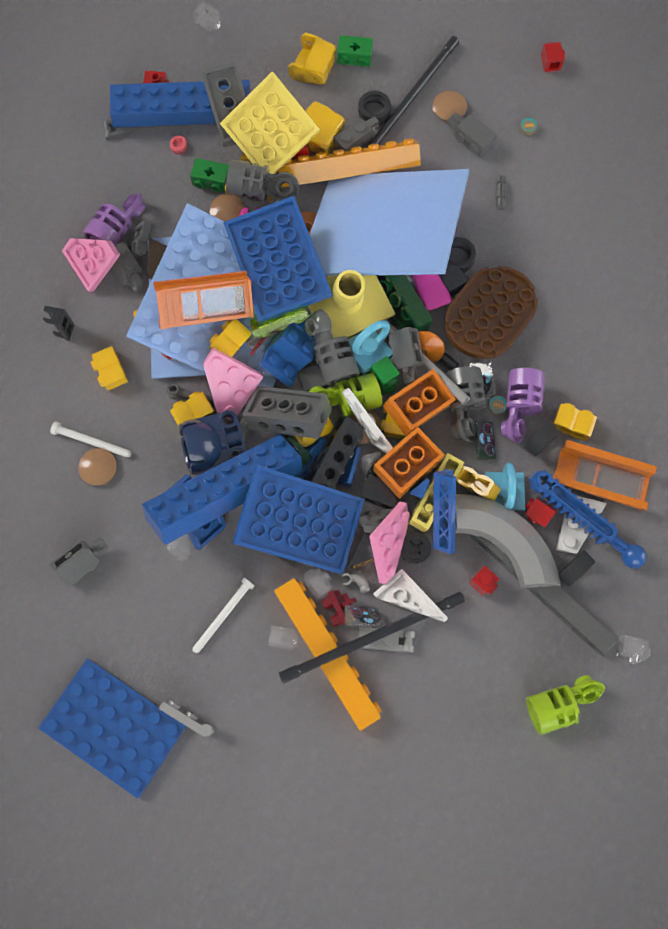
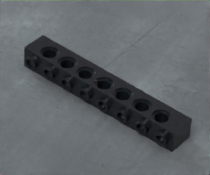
[271,416,365,566]

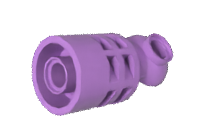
[82,191,146,245]
[501,368,545,444]

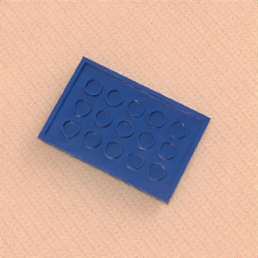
[223,196,333,324]
[232,465,365,574]
[38,658,187,799]

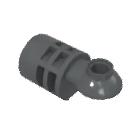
[226,159,299,201]
[305,309,360,385]
[446,366,487,442]

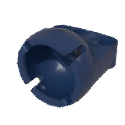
[179,410,246,475]

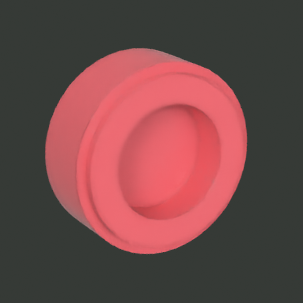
[170,136,188,155]

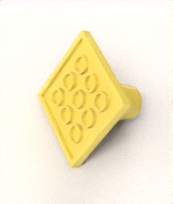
[220,72,321,174]
[308,270,395,339]

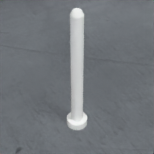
[50,421,132,458]
[193,578,254,653]

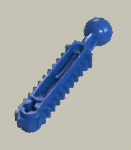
[529,470,647,569]

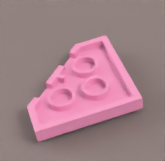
[62,238,120,292]
[203,348,263,420]
[370,501,410,584]

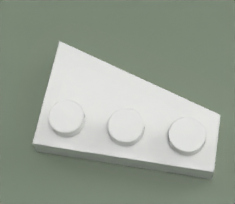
[556,496,607,555]

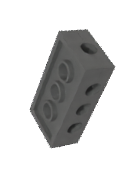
[201,61,246,148]
[242,386,332,439]

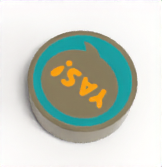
[519,117,538,136]
[488,396,507,415]

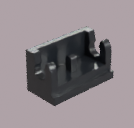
[43,306,75,341]

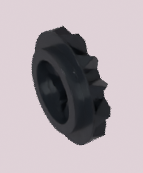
[401,533,431,564]

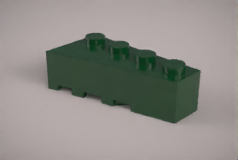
[376,275,433,332]

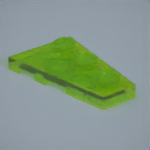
[249,306,309,338]

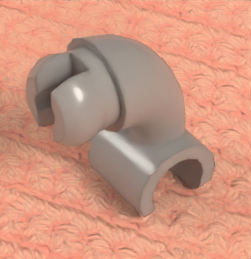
[341,573,370,593]

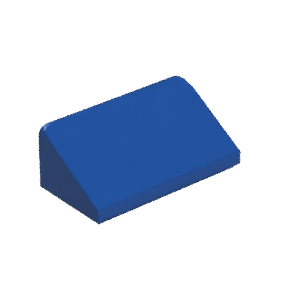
[338,447,361,488]
[408,475,430,498]

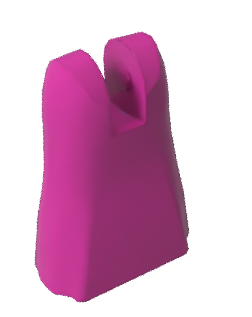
[411,274,453,312]

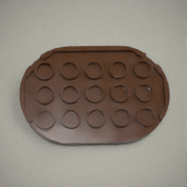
[444,266,538,359]

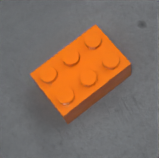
[383,369,456,437]
[373,427,445,499]

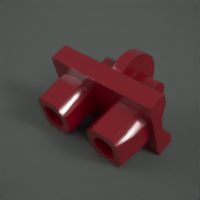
[321,590,357,627]

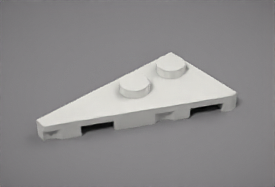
[342,388,393,454]
[373,569,448,622]

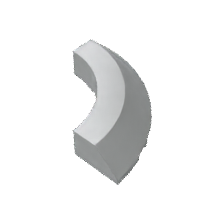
[455,494,561,588]

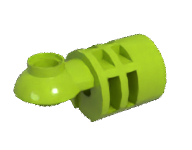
[309,372,382,417]
[526,675,605,735]

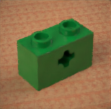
[337,35,373,67]
[190,158,229,192]
[370,356,400,396]

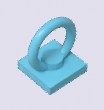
[349,320,393,374]
[484,463,525,512]

